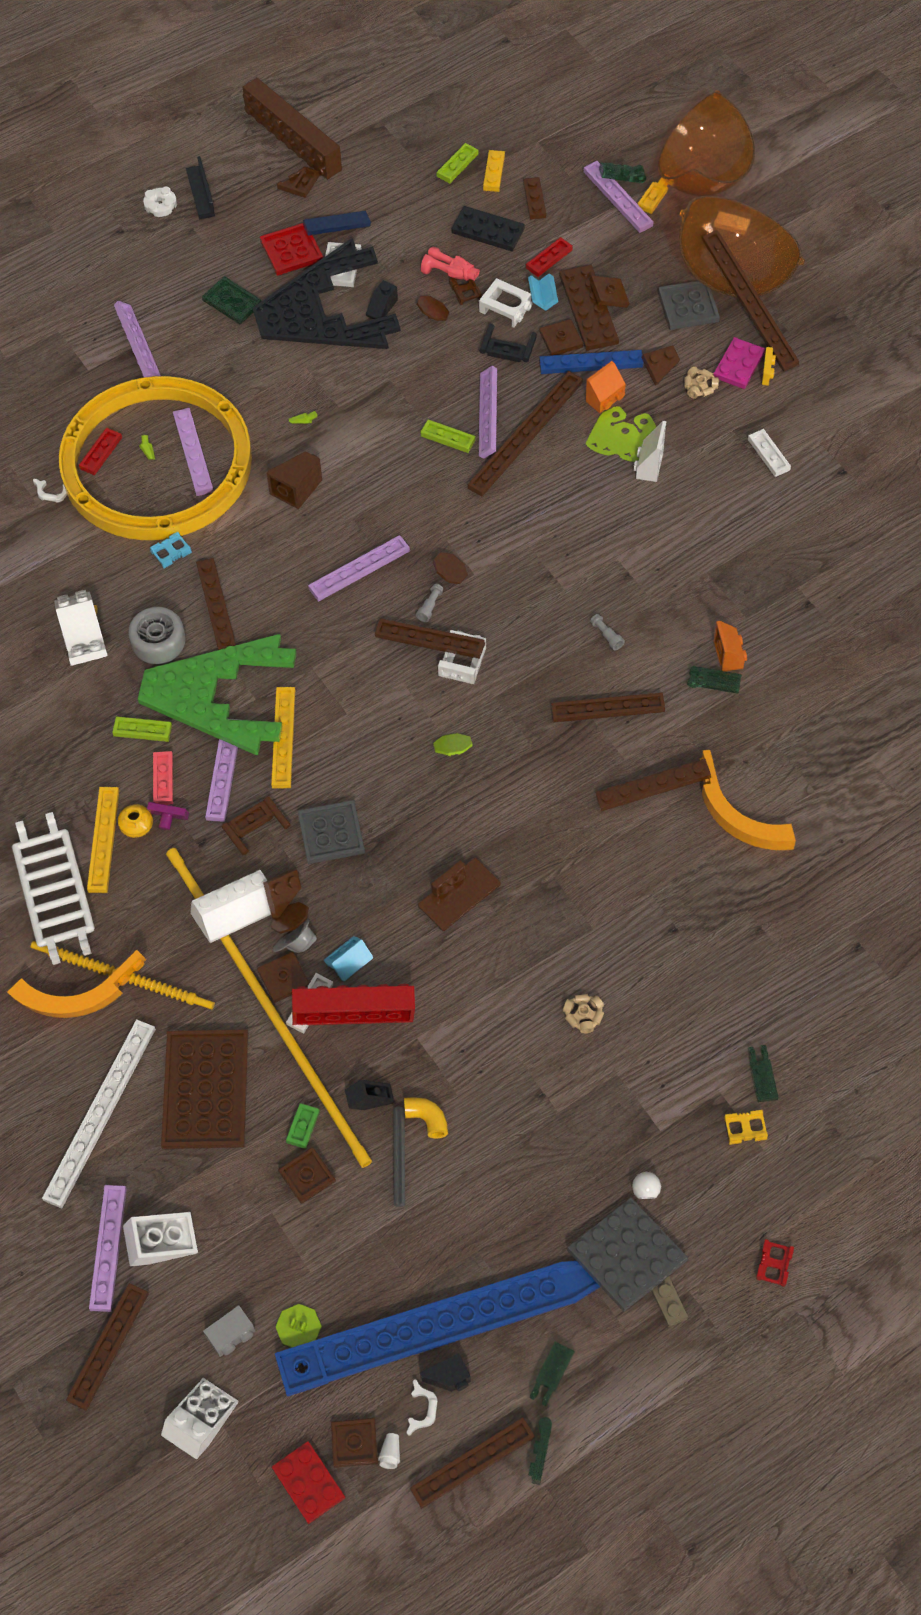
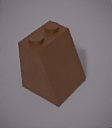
[266,451,322,509]

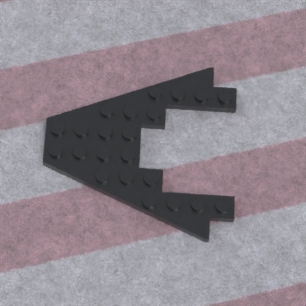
[252,238,401,349]

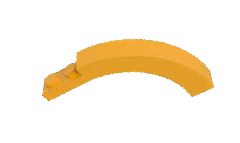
[699,750,796,850]
[7,950,146,1018]

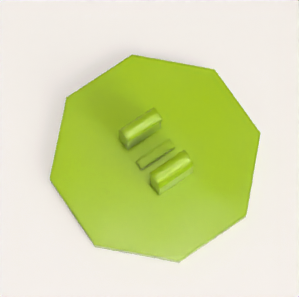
[433,733,473,756]
[275,1304,322,1348]

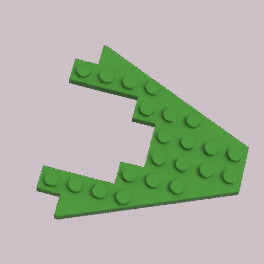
[138,634,297,755]

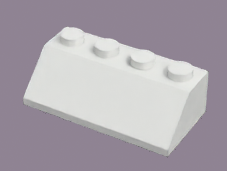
[191,870,271,943]

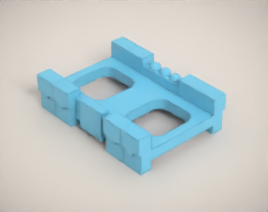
[150,532,192,568]

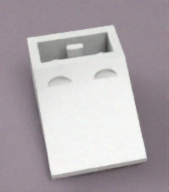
[161,1378,238,1459]

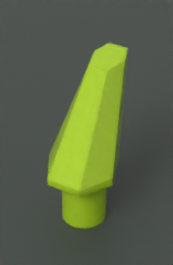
[289,411,317,424]
[139,435,155,460]

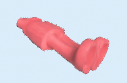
[421,247,480,281]

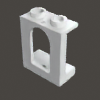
[479,278,532,327]
[438,630,486,684]

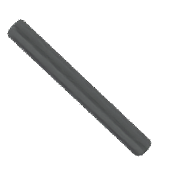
[393,1107,405,1207]

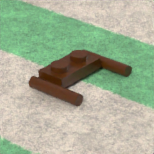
[221,797,291,855]

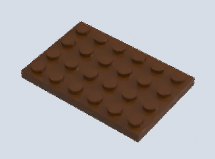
[161,1029,249,1149]

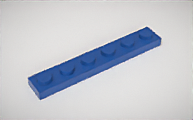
[539,350,643,374]

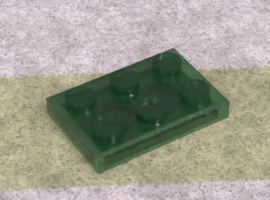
[202,276,262,325]

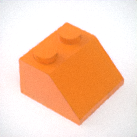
[586,361,626,413]
[713,621,747,672]

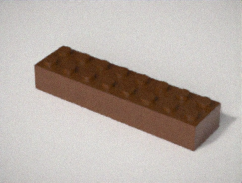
[242,78,342,180]

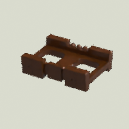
[449,277,482,305]

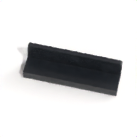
[186,156,215,220]

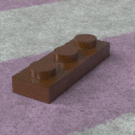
[523,177,546,220]

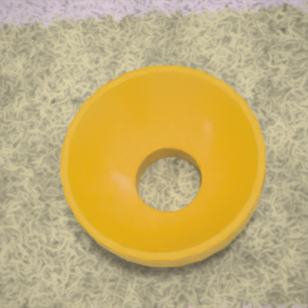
[118,804,153,838]

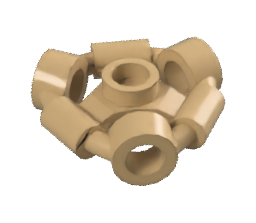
[684,367,719,399]
[563,994,604,1034]

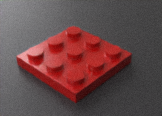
[260,223,323,276]

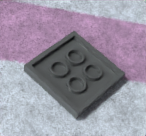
[658,279,720,330]
[298,800,365,864]

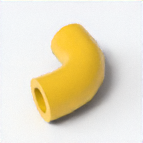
[404,1097,448,1139]

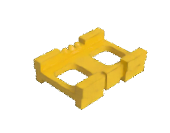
[724,1110,768,1145]

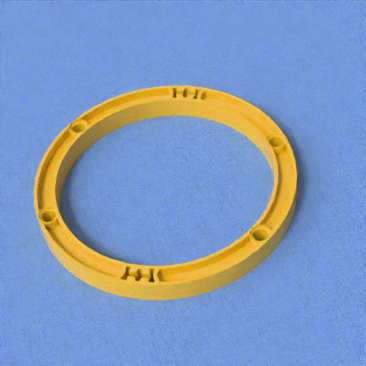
[59,376,252,540]

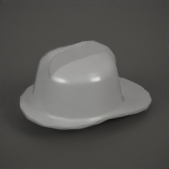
[272,919,317,953]

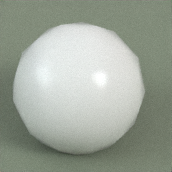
[632,1172,661,1199]

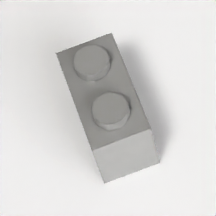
[203,1305,255,1357]

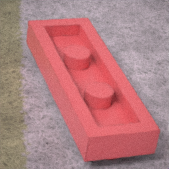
[153,751,173,805]

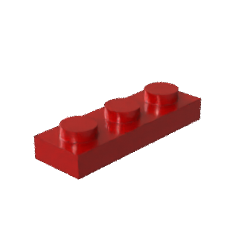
[526,237,573,277]
[79,428,122,476]

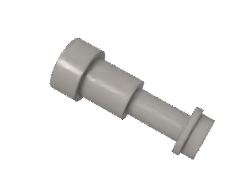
[416,584,443,622]
[590,614,625,651]

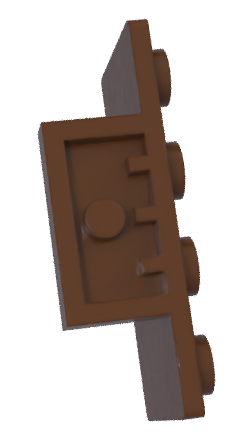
[418,858,501,931]

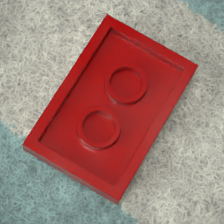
[271,1441,345,1524]

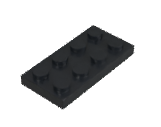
[451,206,525,252]

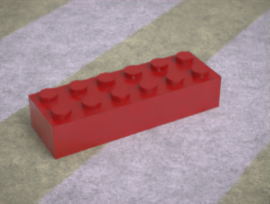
[292,984,415,1026]

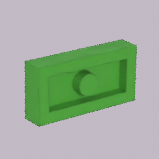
[286,1103,320,1149]

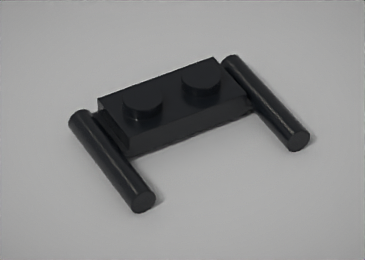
[479,323,537,363]

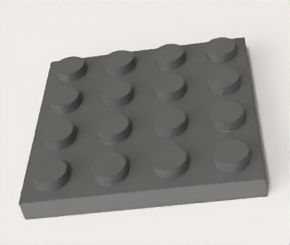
[567,1198,688,1312]

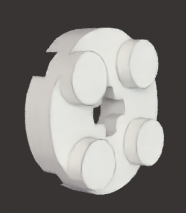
[143,187,177,217]

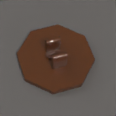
[416,296,449,321]
[433,552,468,584]
[271,902,309,934]

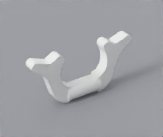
[33,479,67,503]
[407,1380,438,1436]

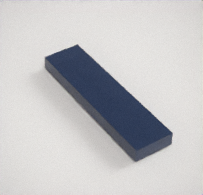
[303,211,371,236]

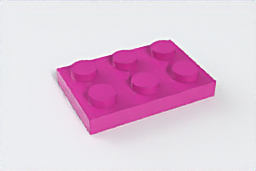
[713,337,766,389]

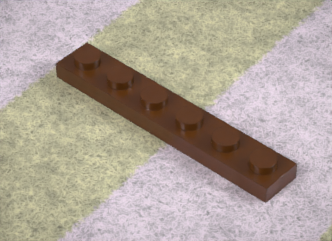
[196,558,236,650]
[375,618,485,659]
[551,692,665,723]
[595,759,711,812]
[66,1283,149,1411]
[410,1418,535,1509]

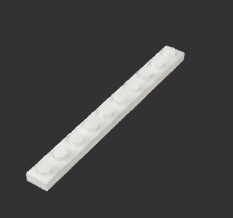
[42,1019,155,1208]

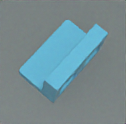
[528,274,558,311]
[324,936,373,981]

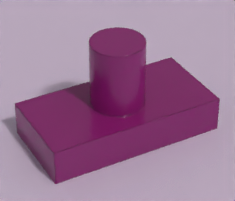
[147,802,189,830]

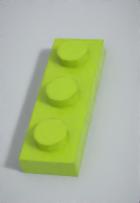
[437,143,478,184]
[421,420,475,453]
[112,717,172,742]

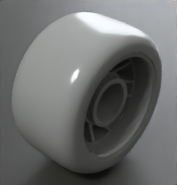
[128,607,186,664]

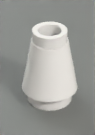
[378,1433,400,1469]

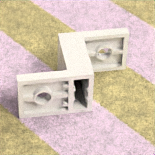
[54,590,107,666]

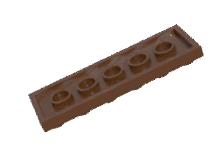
[559,264,619,351]

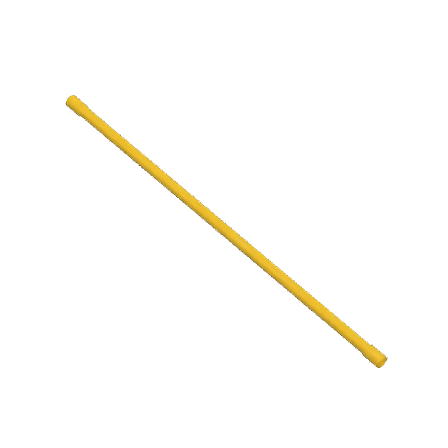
[166,848,372,1168]

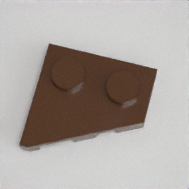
[277,167,320,198]
[641,345,680,386]
[263,869,301,918]

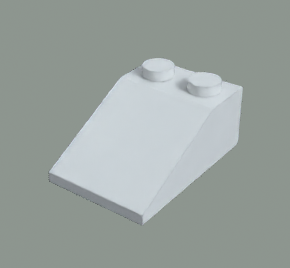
[634,421,666,482]
[123,1212,198,1266]

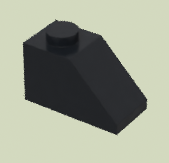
[366,280,398,319]
[345,1079,395,1110]
[420,1353,471,1392]

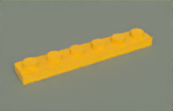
[271,687,296,788]
[87,787,119,893]

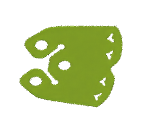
[585,406,656,462]

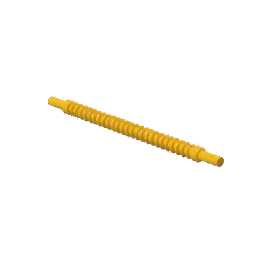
[30,941,215,1010]

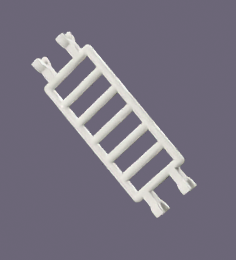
[12,812,95,965]

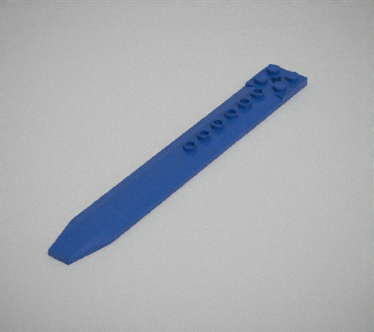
[274,1261,600,1397]

